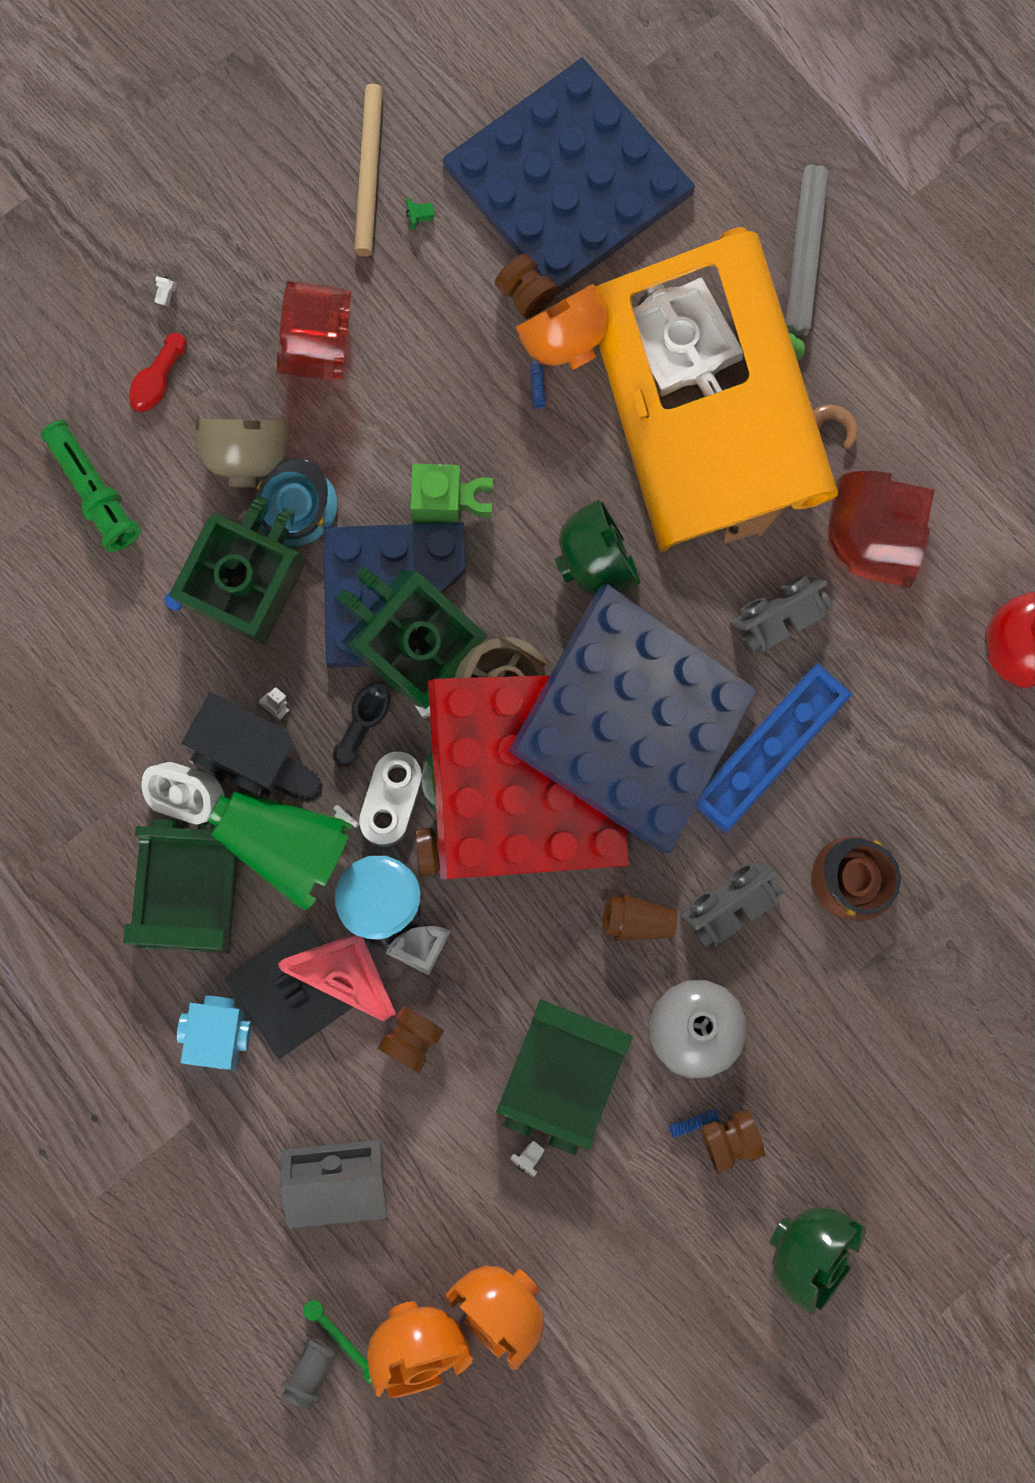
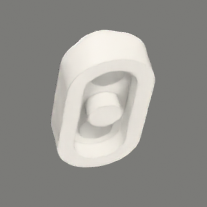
[359,752,422,847]
[142,762,224,824]

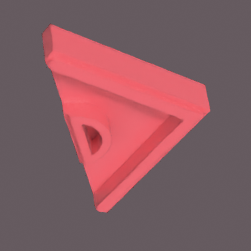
[278,934,396,1021]

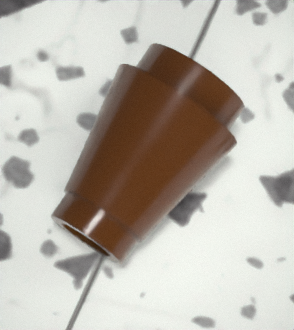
[603,893,677,942]

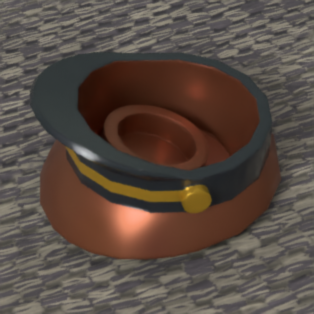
[811,837,901,921]

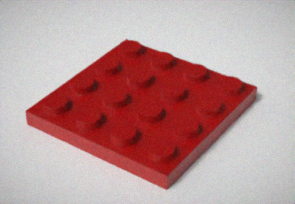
[428,675,629,879]

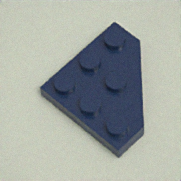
[323,522,466,668]

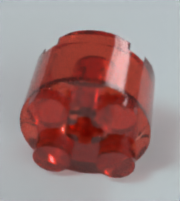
[277,280,352,381]

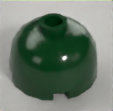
[555,499,641,596]
[770,1207,866,1315]

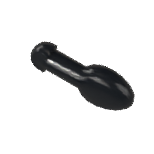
[333,681,390,766]

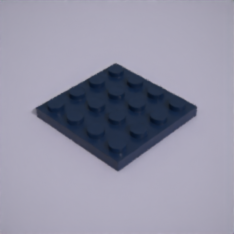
[443,57,695,296]
[509,584,756,853]

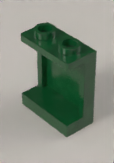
[123,819,238,954]

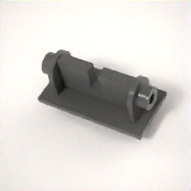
[730,575,832,653]
[680,861,784,949]

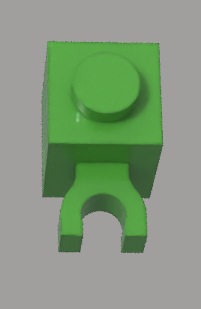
[410,464,493,524]

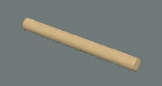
[354,84,383,257]

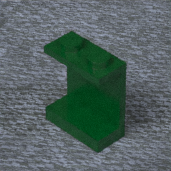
[496,999,633,1156]

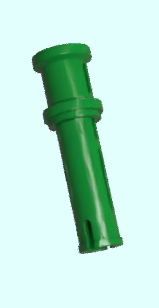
[40,420,142,552]

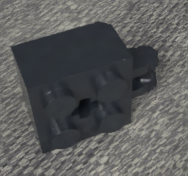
[181,692,324,804]

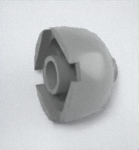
[648,980,747,1078]

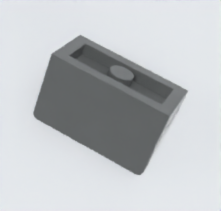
[280,1139,387,1228]

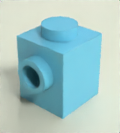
[177,996,252,1071]

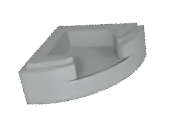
[384,926,451,975]

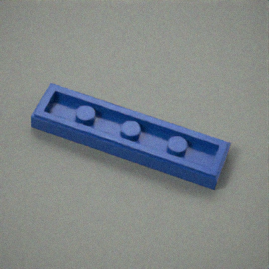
[695,663,853,835]

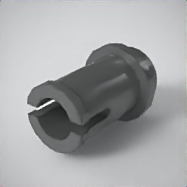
[282,1338,338,1410]

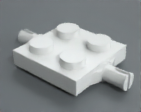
[633,277,743,397]

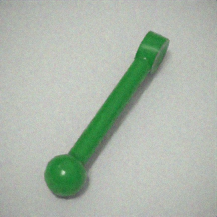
[303,1300,372,1385]

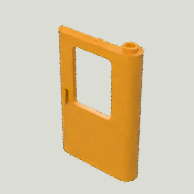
[595,227,838,554]

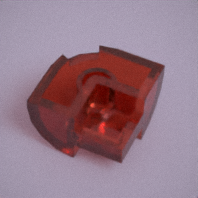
[827,471,935,588]

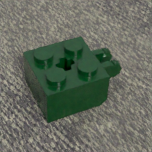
[169,496,306,646]
[337,566,488,709]

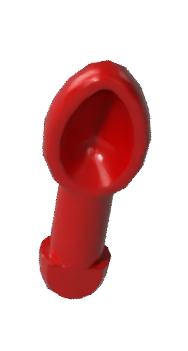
[129,332,187,412]

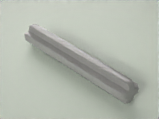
[786,164,828,337]

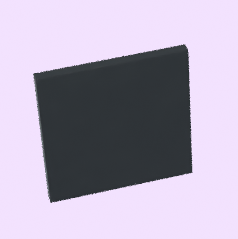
[225,922,354,1059]

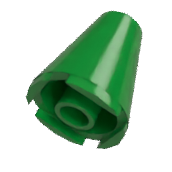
[207,791,352,911]

